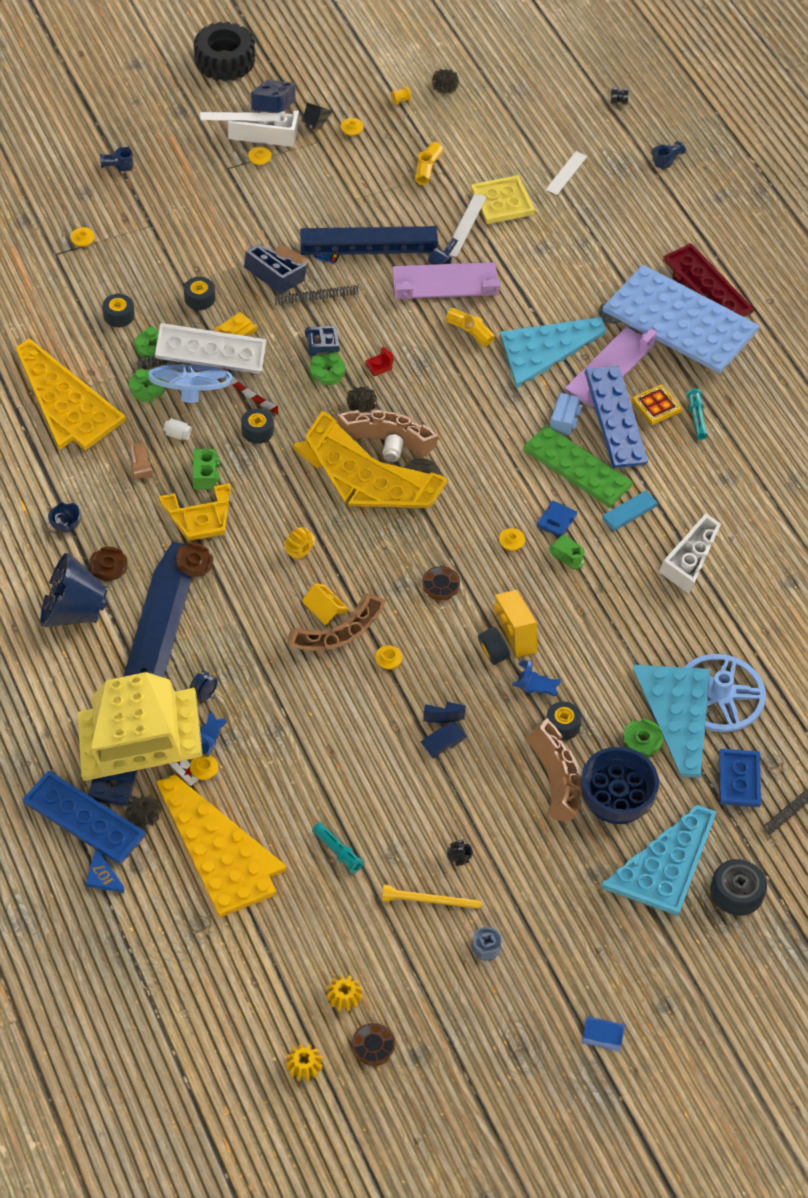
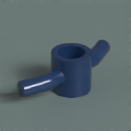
[428,237,458,265]

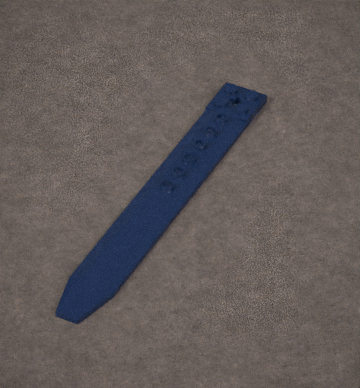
[88,542,192,807]

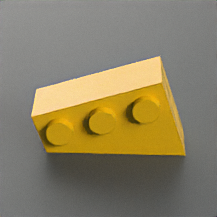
[493,590,538,658]

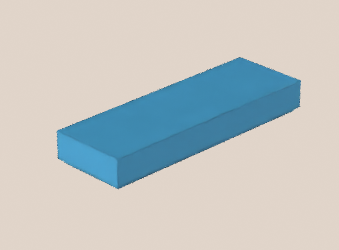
[602,491,658,531]

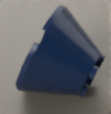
[40,553,108,627]

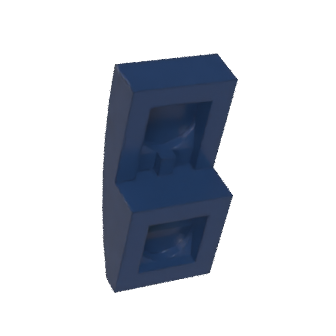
[423,702,466,723]
[421,721,467,759]

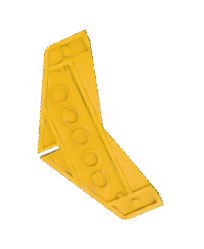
[306,411,448,508]

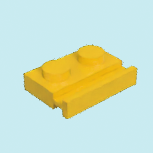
[214,312,257,336]

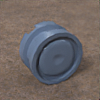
[472,927,502,961]

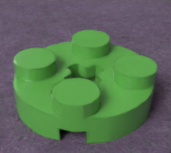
[135,327,159,359]
[310,353,345,385]
[129,369,166,402]
[623,719,663,758]

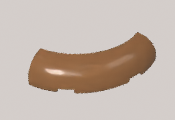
[338,410,438,458]
[287,593,386,651]
[525,718,582,821]

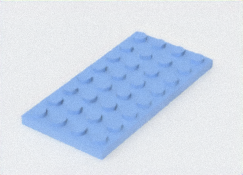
[603,265,760,374]

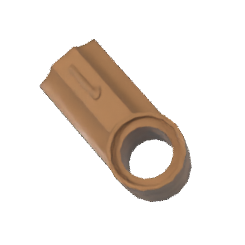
[130,443,152,479]

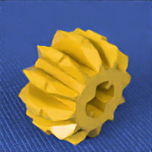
[283,527,315,560]
[327,975,363,1012]
[286,1043,323,1082]

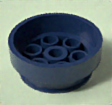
[580,747,659,824]

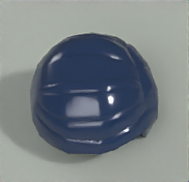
[48,502,81,533]

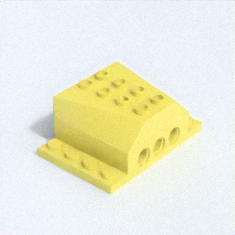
[78,672,203,781]

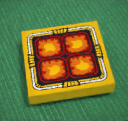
[632,384,682,425]

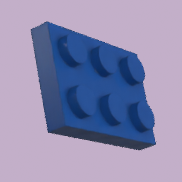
[719,749,761,807]

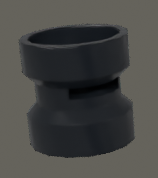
[611,87,629,104]

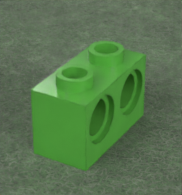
[193,449,220,489]

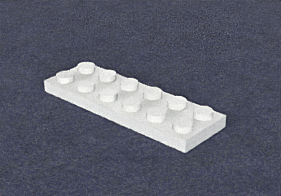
[155,323,267,374]

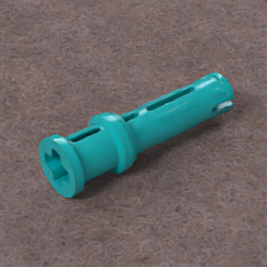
[686,388,707,440]
[312,822,364,874]

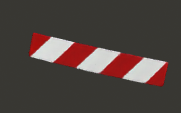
[224,368,278,414]

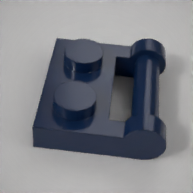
[304,326,340,356]

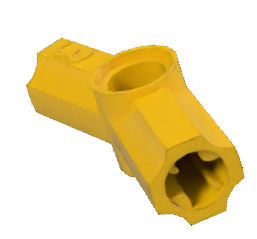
[415,141,444,185]
[446,308,495,347]

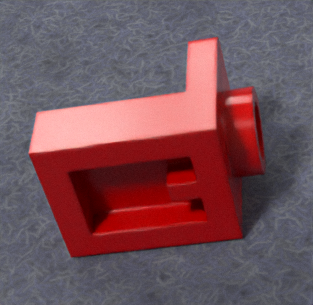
[365,346,394,377]

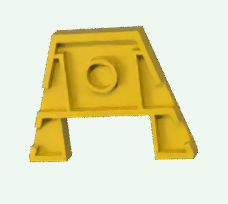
[159,483,231,541]

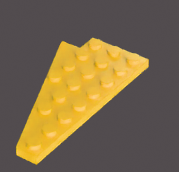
[16,338,126,451]
[156,775,286,918]

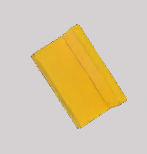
[302,583,348,625]

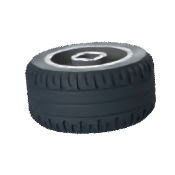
[710,859,767,916]

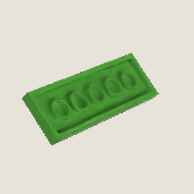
[523,425,633,508]

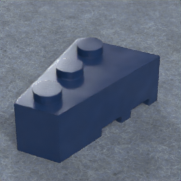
[244,245,307,294]

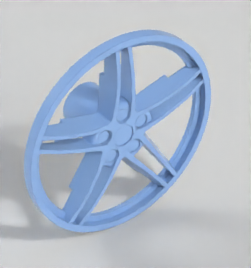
[149,364,232,403]
[684,654,766,732]

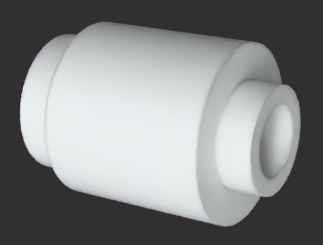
[163,418,192,441]
[382,434,404,462]

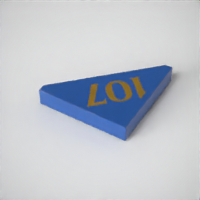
[86,850,125,893]

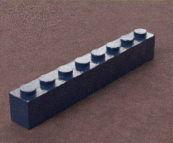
[300,226,438,255]

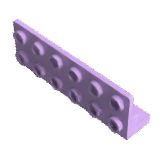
[393,262,500,299]
[565,327,657,408]

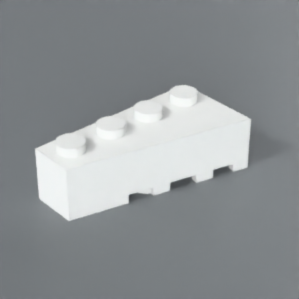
[228,111,299,147]
[659,513,721,594]

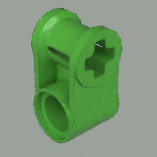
[549,535,585,569]

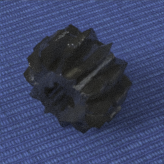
[431,68,459,95]
[346,385,377,413]
[125,793,161,829]

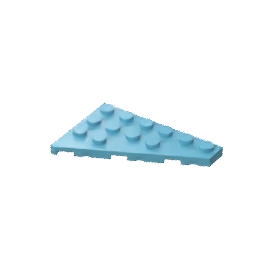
[500,317,606,388]
[633,665,710,778]
[602,805,716,916]

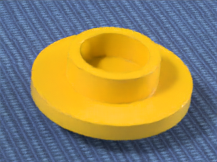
[341,118,364,136]
[248,147,271,165]
[71,227,95,247]
[499,528,525,551]
[375,645,402,670]
[190,754,218,780]

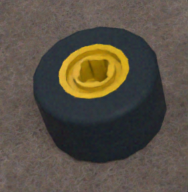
[184,277,215,310]
[102,294,135,327]
[241,408,274,444]
[478,627,510,665]
[546,701,582,740]

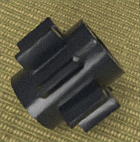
[447,839,473,866]

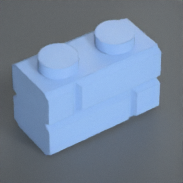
[550,393,582,435]

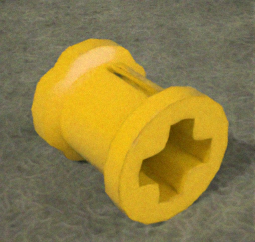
[391,86,412,105]

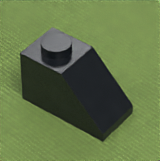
[301,102,332,129]

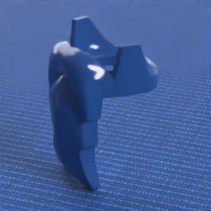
[512,660,561,696]
[200,713,227,757]

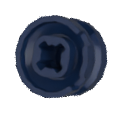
[189,670,218,702]

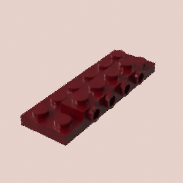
[663,243,754,317]

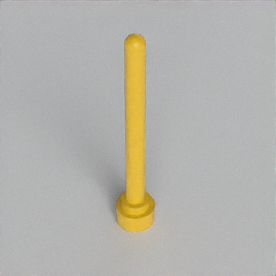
[382,885,482,909]

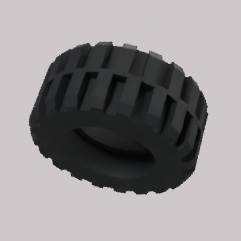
[193,22,255,81]

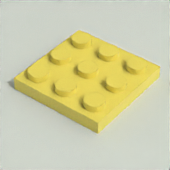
[471,175,535,224]

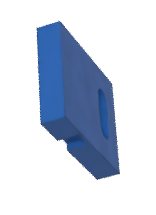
[537,501,577,537]

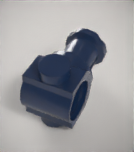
[651,140,686,170]
[100,147,134,171]

